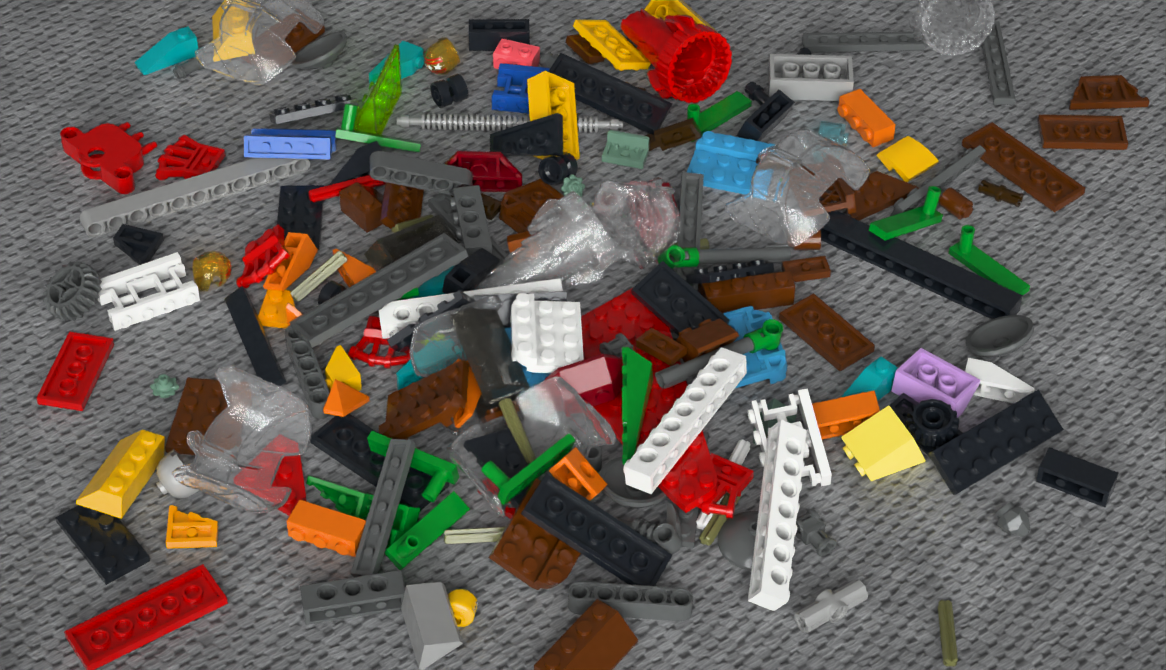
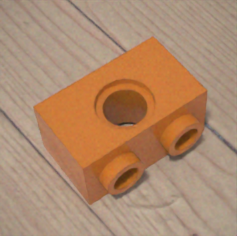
[548,447,608,501]

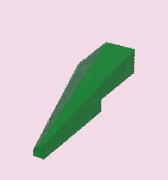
[622,347,653,465]
[306,475,420,548]

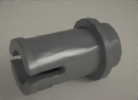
[173,57,200,79]

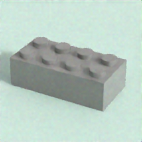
[768,54,854,101]

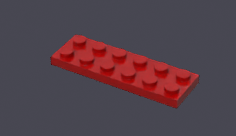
[64,564,228,670]

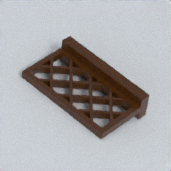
[784,153,857,217]

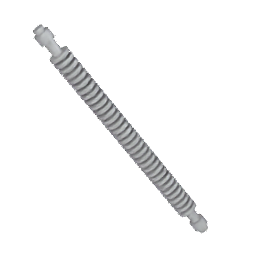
[397,113,623,133]

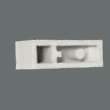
[965,358,1035,403]

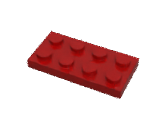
[37,332,114,411]

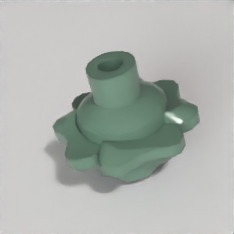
[561,174,585,201]
[150,374,179,398]

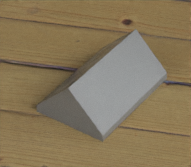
[401,582,463,670]

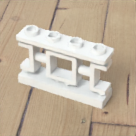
[97,252,200,331]
[747,388,832,486]

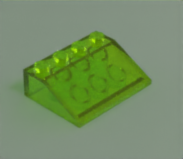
[354,44,402,144]

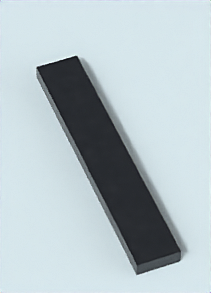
[224,286,287,395]

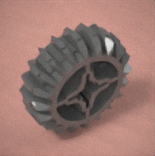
[43,261,102,321]

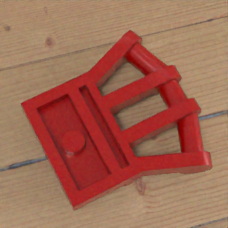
[155,135,226,180]
[236,224,291,289]
[348,316,413,369]
[697,453,754,519]

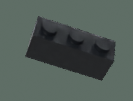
[469,19,530,51]
[736,90,795,141]
[1036,447,1119,507]

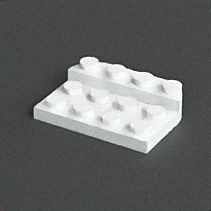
[510,293,584,373]

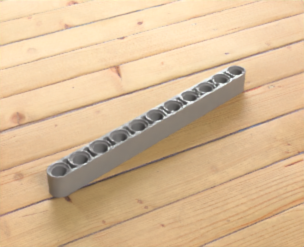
[79,158,310,238]

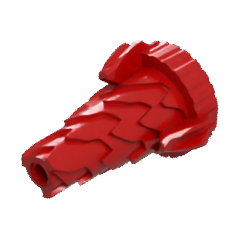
[620,8,732,103]

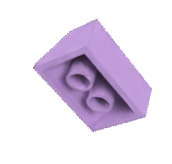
[891,348,980,418]

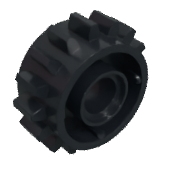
[906,399,959,447]

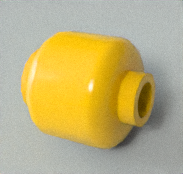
[448,589,478,627]

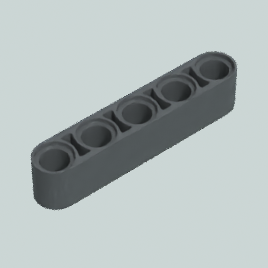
[369,151,473,196]
[285,325,330,419]
[568,581,693,621]

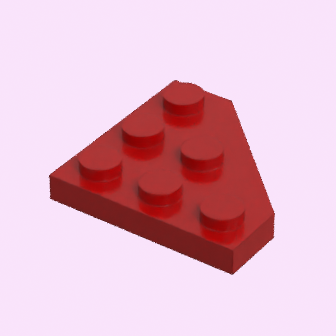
[234,435,307,516]

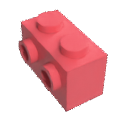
[493,39,540,69]

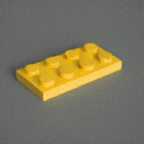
[573,20,651,71]

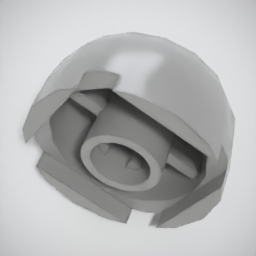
[156,449,203,499]

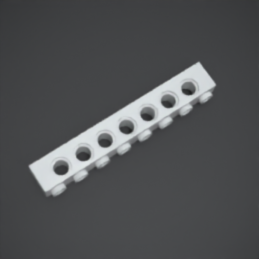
[379,278,563,339]
[623,347,747,494]
[748,419,807,611]

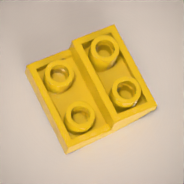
[876,136,939,183]

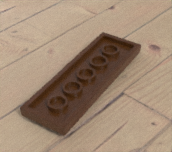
[962,122,1086,212]

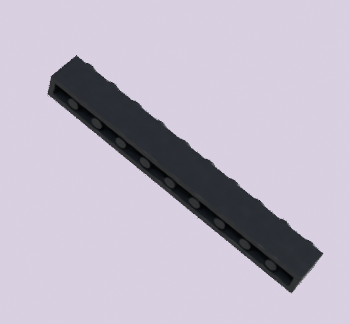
[813,210,1023,319]

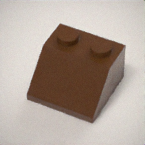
[339,182,384,233]
[676,318,739,363]

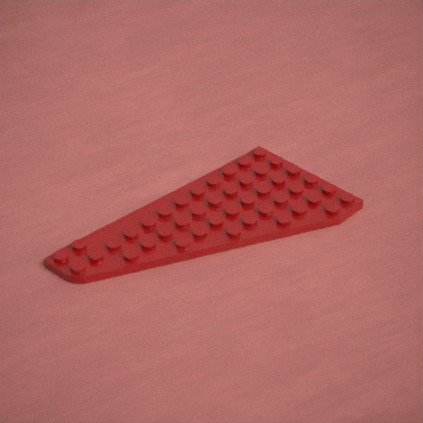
[581,287,718,513]

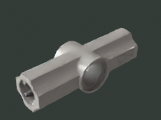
[794,580,868,633]

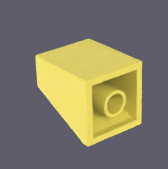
[841,405,926,481]

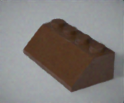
[698,271,796,313]
[534,599,638,670]

